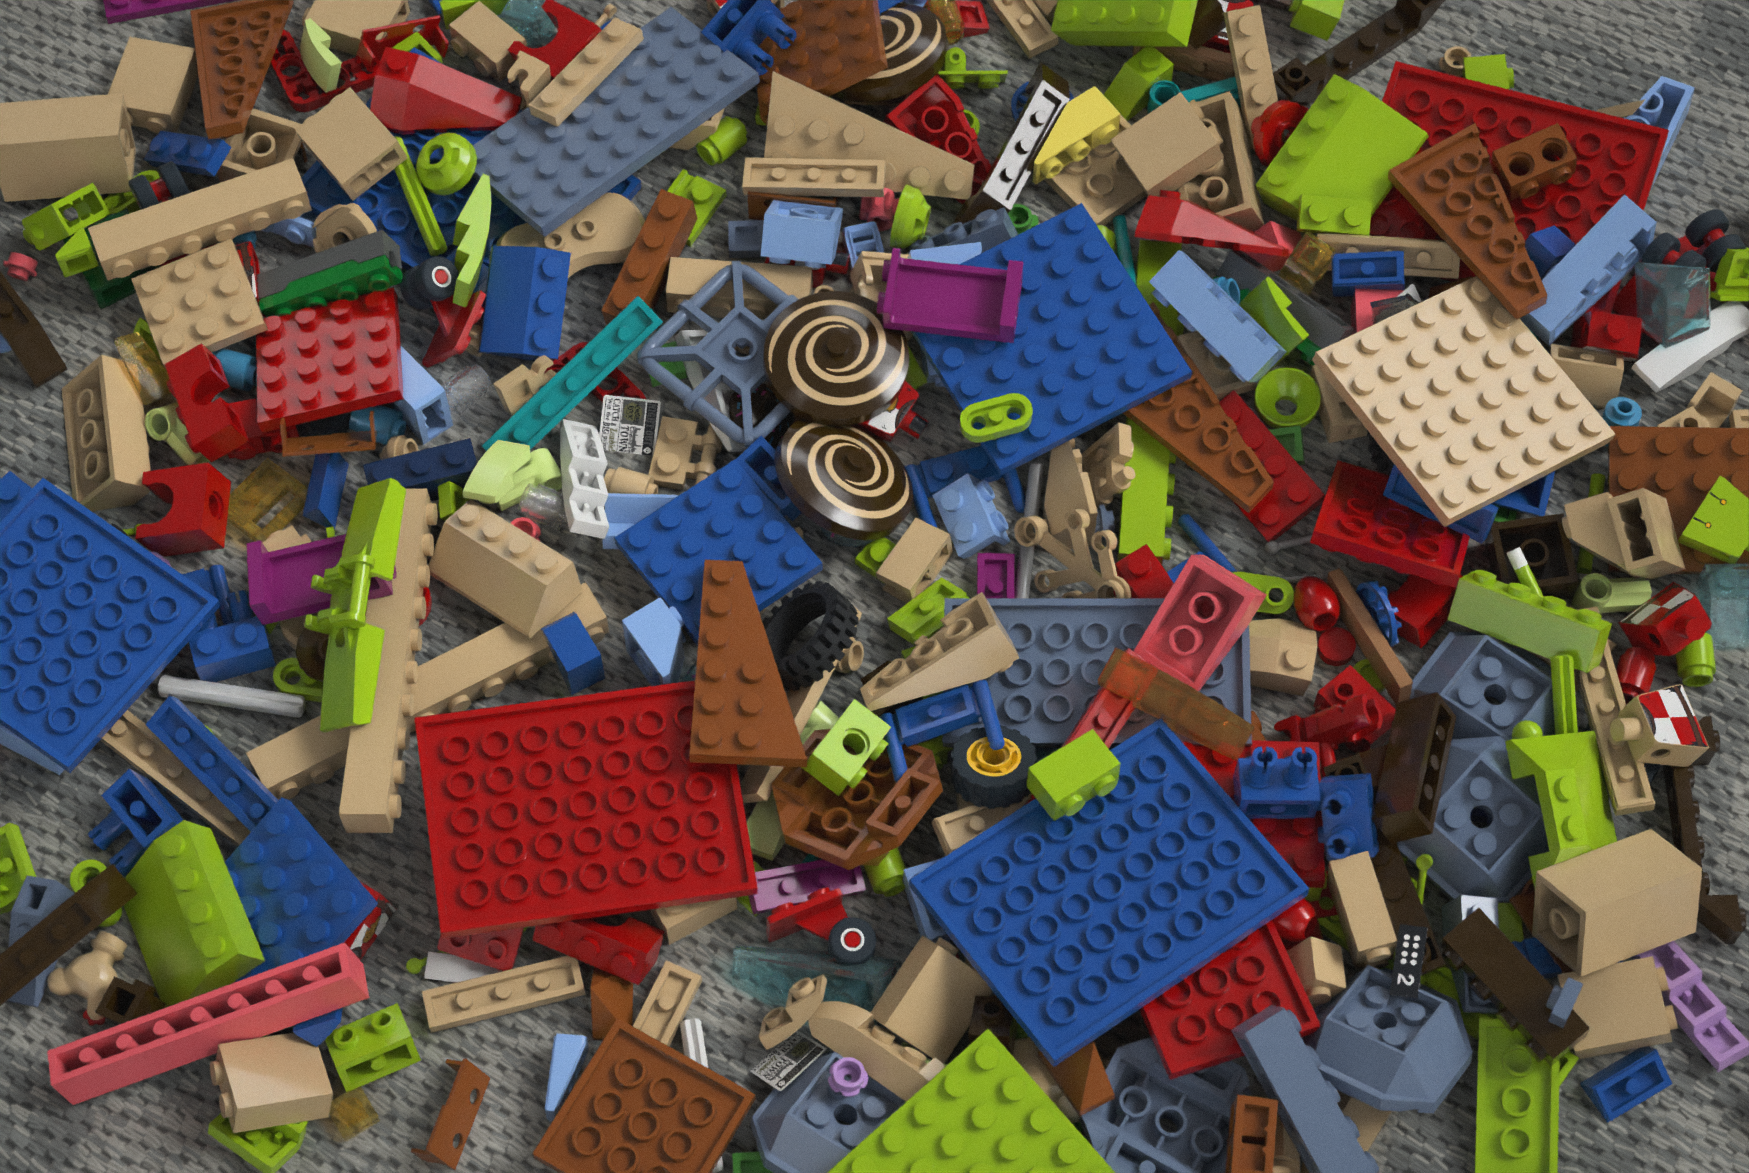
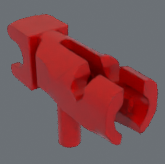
[1274,694,1383,778]

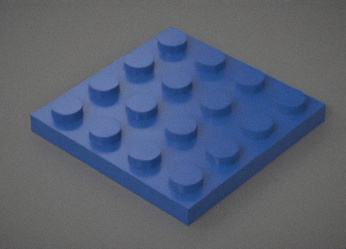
[614,459,823,646]
[225,797,378,982]

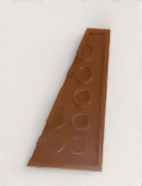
[190,0,294,140]
[1388,123,1547,320]
[1123,301,1274,513]
[690,560,807,767]

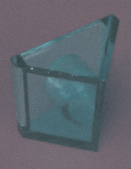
[1635,262,1711,349]

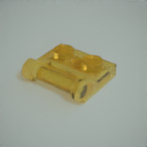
[227,457,308,543]

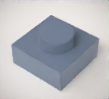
[728,220,764,258]
[1545,977,1583,1028]

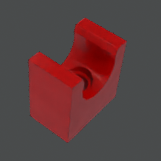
[507,0,602,80]
[135,462,231,556]

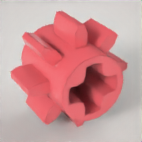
[859,188,899,231]

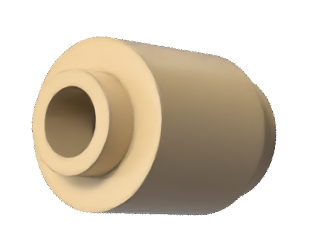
[604,467,658,494]

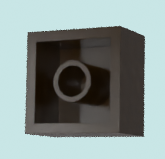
[1485,513,1579,599]

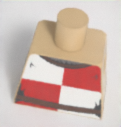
[1610,684,1709,767]

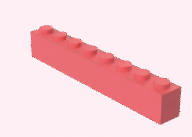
[47,943,369,1105]

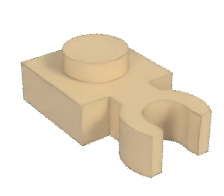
[493,355,557,416]

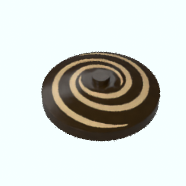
[833,3,949,102]
[763,291,909,426]
[775,418,913,540]

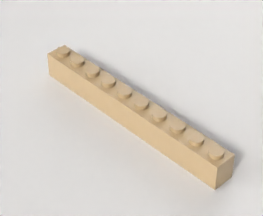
[339,488,438,833]
[246,582,609,800]

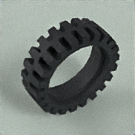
[762,581,859,691]

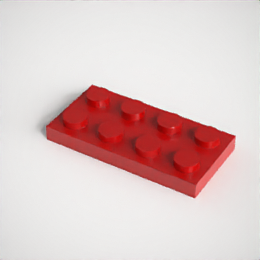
[1219,390,1325,542]

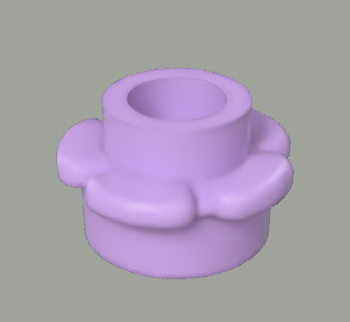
[828,1057,868,1097]

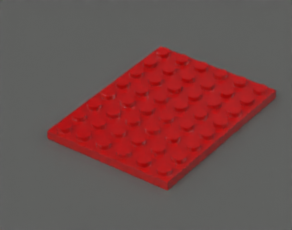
[1369,61,1669,315]
[414,680,758,939]

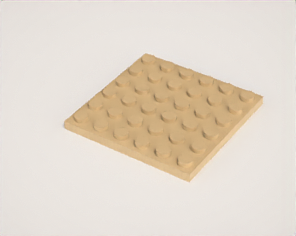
[1312,276,1616,527]

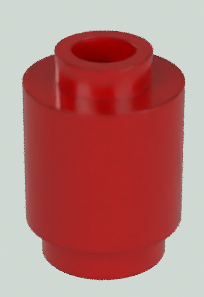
[1616,647,1656,705]

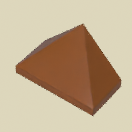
[590,967,634,1040]
[1037,1042,1115,1116]

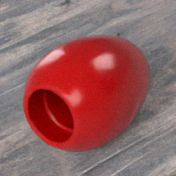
[1294,576,1341,631]
[1272,898,1318,943]

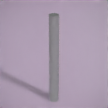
[1014,463,1044,598]

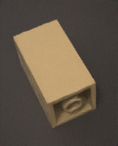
[0,93,136,202]
[1532,829,1702,977]

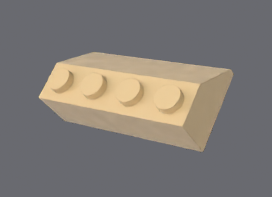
[1178,91,1264,231]
[62,355,151,512]
[428,499,583,639]

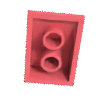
[1134,554,1266,693]

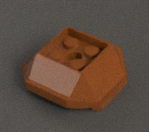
[771,729,943,870]

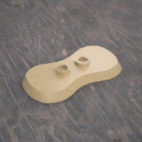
[495,192,645,278]

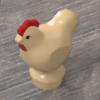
[47,931,127,1026]

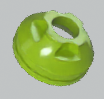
[416,132,477,196]
[890,185,931,249]
[1254,367,1321,428]

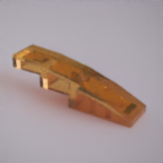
[1098,647,1254,761]

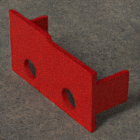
[355,15,449,73]

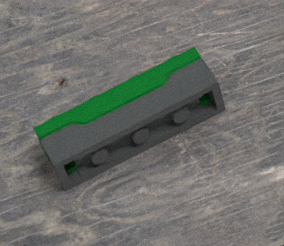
[257,230,403,317]
[1213,250,1355,365]

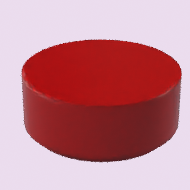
[1317,627,1356,666]

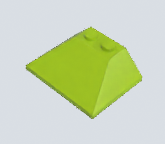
[1505,731,1617,889]

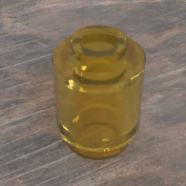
[923,0,965,46]

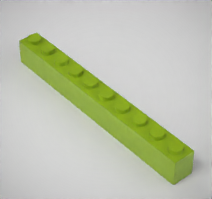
[1117,240,1184,565]

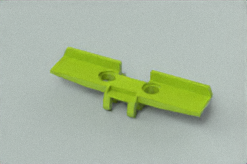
[304,478,406,732]

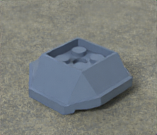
[1410,632,1555,741]
[1396,736,1550,903]
[1302,965,1473,1113]
[1079,1038,1252,1173]
[750,1051,906,1173]

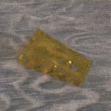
[114,332,172,405]

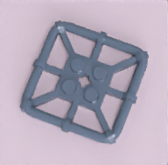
[637,261,799,447]

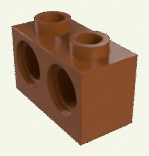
[1492,123,1577,201]
[1225,1094,1278,1173]

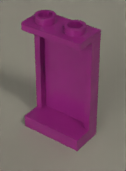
[877,248,1023,343]
[246,534,397,625]

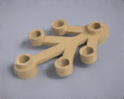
[1014,509,1131,598]

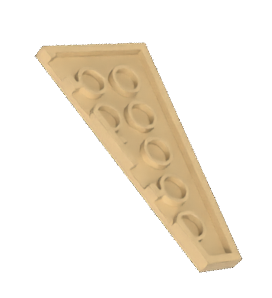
[764,71,974,200]

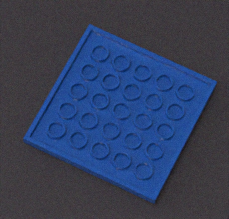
[911,203,1192,476]
[0,478,220,773]

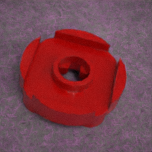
[1251,100,1309,167]

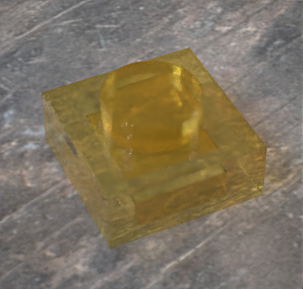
[329,1087,381,1142]

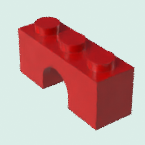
[165,343,249,463]
[532,916,665,985]

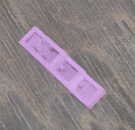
[1632,941,1749,1072]

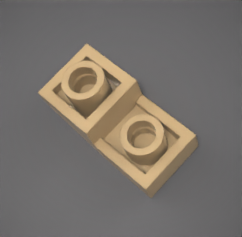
[759,974,827,1050]

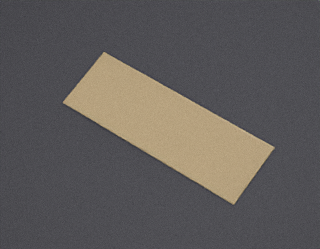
[1596,99,1646,117]

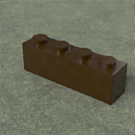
[1372,692,1457,843]
[1441,907,1590,1067]

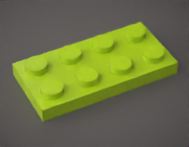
[1474,1018,1560,1173]

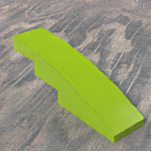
[452,174,492,308]

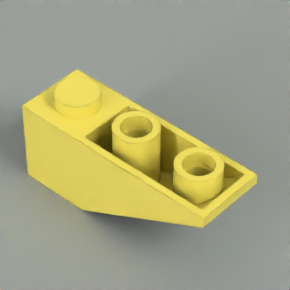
[1033,86,1121,185]

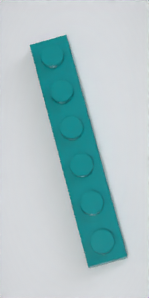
[481,296,663,451]

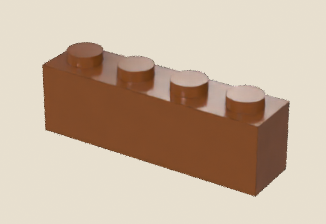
[601,189,698,325]

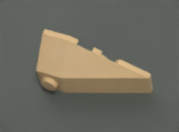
[860,592,1020,711]

